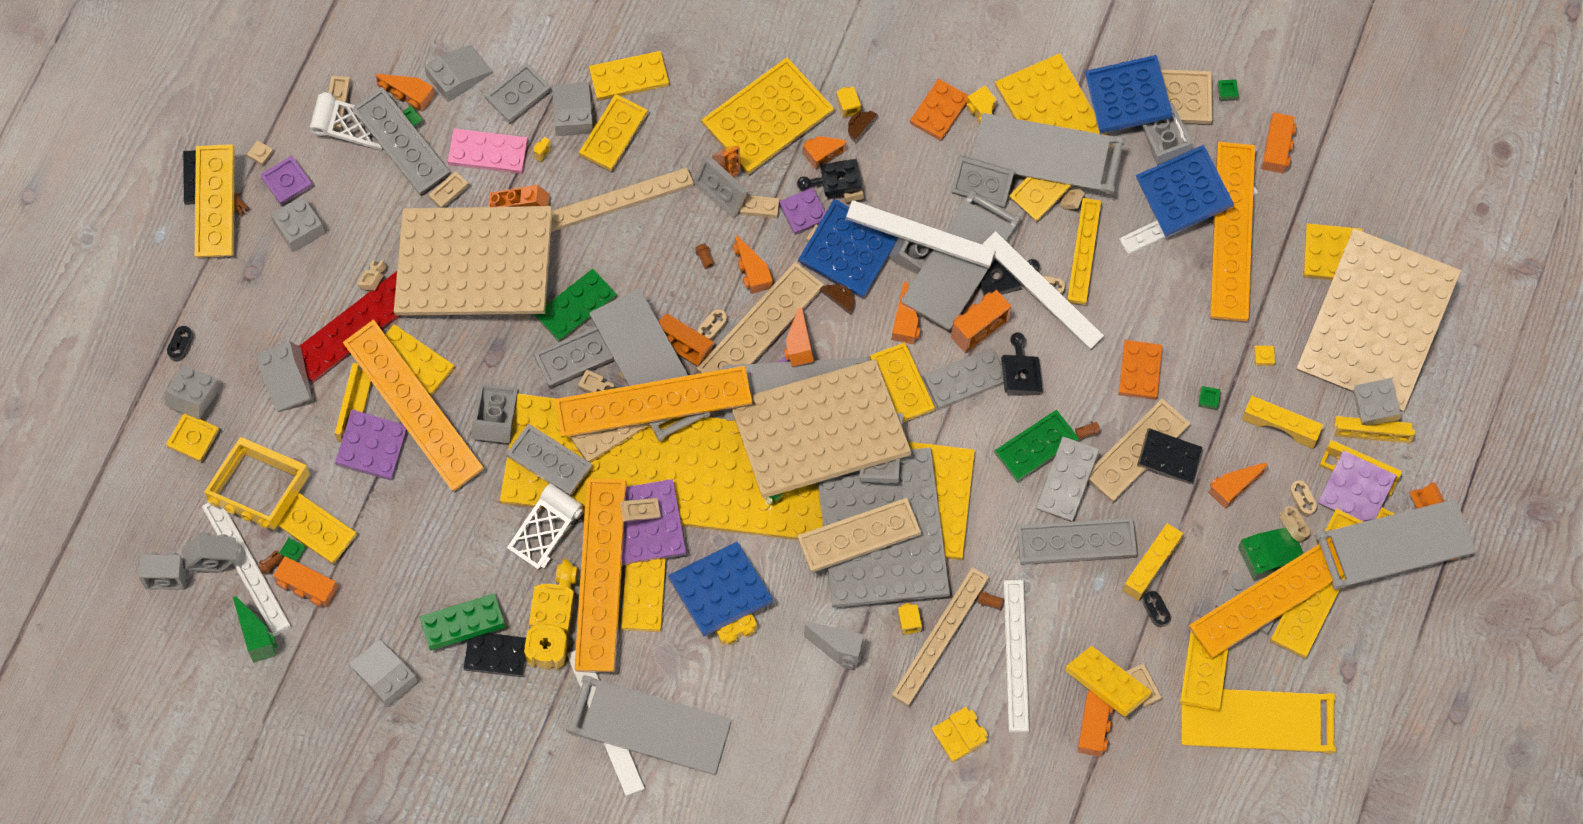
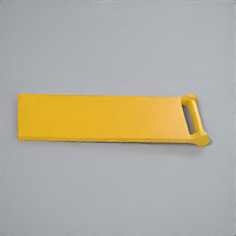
[1181,689,1337,754]

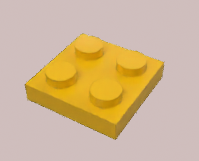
[166,414,219,463]

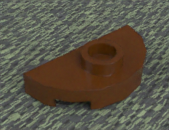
[848,111,878,142]
[821,284,854,314]

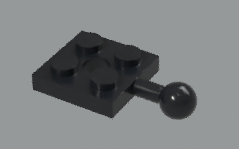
[797,158,862,197]
[979,259,1040,297]
[1001,332,1043,395]

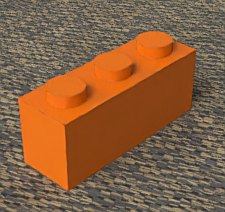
[1261,112,1297,173]
[658,313,714,366]
[273,556,338,608]
[1077,691,1113,757]

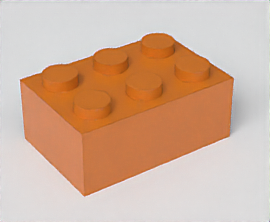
[951,290,1011,354]

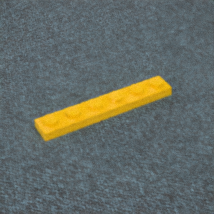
[1067,198,1101,305]

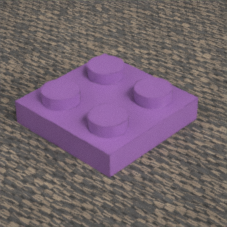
[260,155,312,205]
[779,187,826,235]

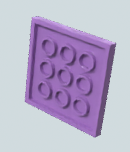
[622,479,686,566]

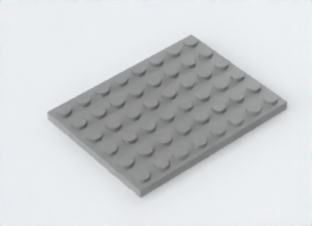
[818,448,950,608]

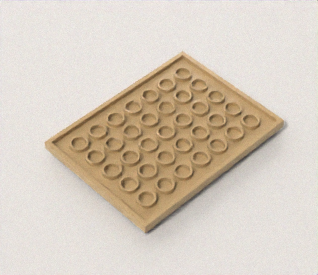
[394,206,552,315]
[1296,228,1461,412]
[731,359,911,499]

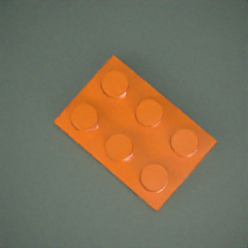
[910,78,969,141]
[1118,340,1162,400]

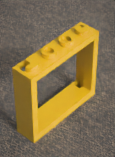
[204,437,310,530]

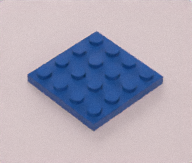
[1085,55,1173,134]
[1136,145,1234,237]
[798,199,899,298]
[668,541,773,637]

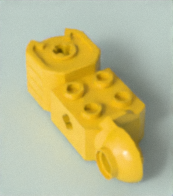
[524,558,578,671]

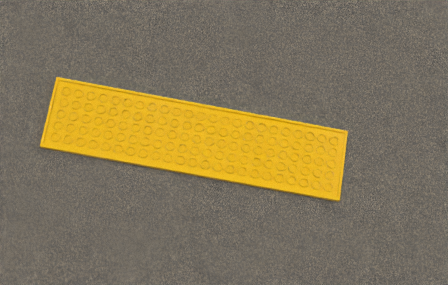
[500,394,975,561]

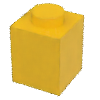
[836,86,861,118]
[897,603,922,635]

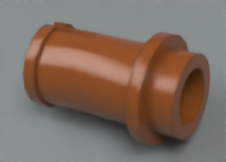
[234,192,249,216]
[695,244,715,269]
[1075,421,1101,440]
[257,550,283,574]
[977,591,1003,610]

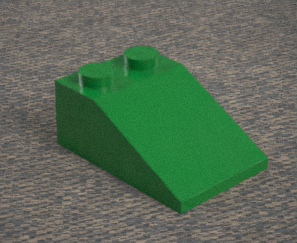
[1238,527,1304,581]
[233,596,278,663]

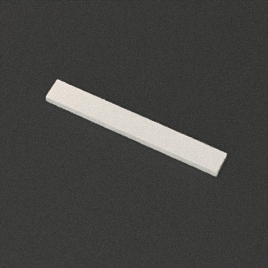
[1119,185,1258,256]
[846,200,995,268]
[982,231,1104,350]
[202,503,291,636]
[1003,580,1029,733]
[567,650,644,797]

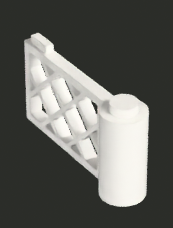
[309,92,382,150]
[507,483,584,570]

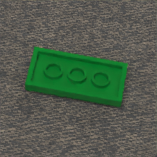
[535,268,617,342]
[994,409,1079,482]
[419,593,505,651]

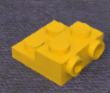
[715,613,757,645]
[931,707,988,763]

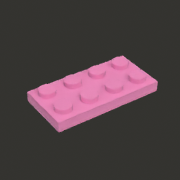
[448,129,528,174]

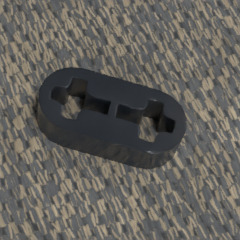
[167,326,193,362]
[1143,591,1170,627]

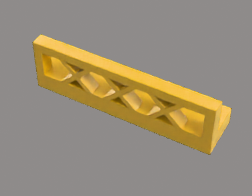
[335,363,372,442]
[1334,416,1415,444]
[1319,440,1402,497]

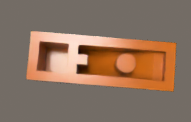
[891,282,921,345]
[784,307,814,367]
[1209,462,1268,509]

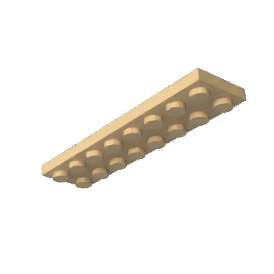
[696,262,824,373]

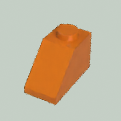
[803,136,846,170]

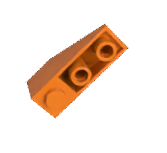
[375,74,435,111]
[712,145,740,177]
[488,185,549,207]
[732,236,772,294]

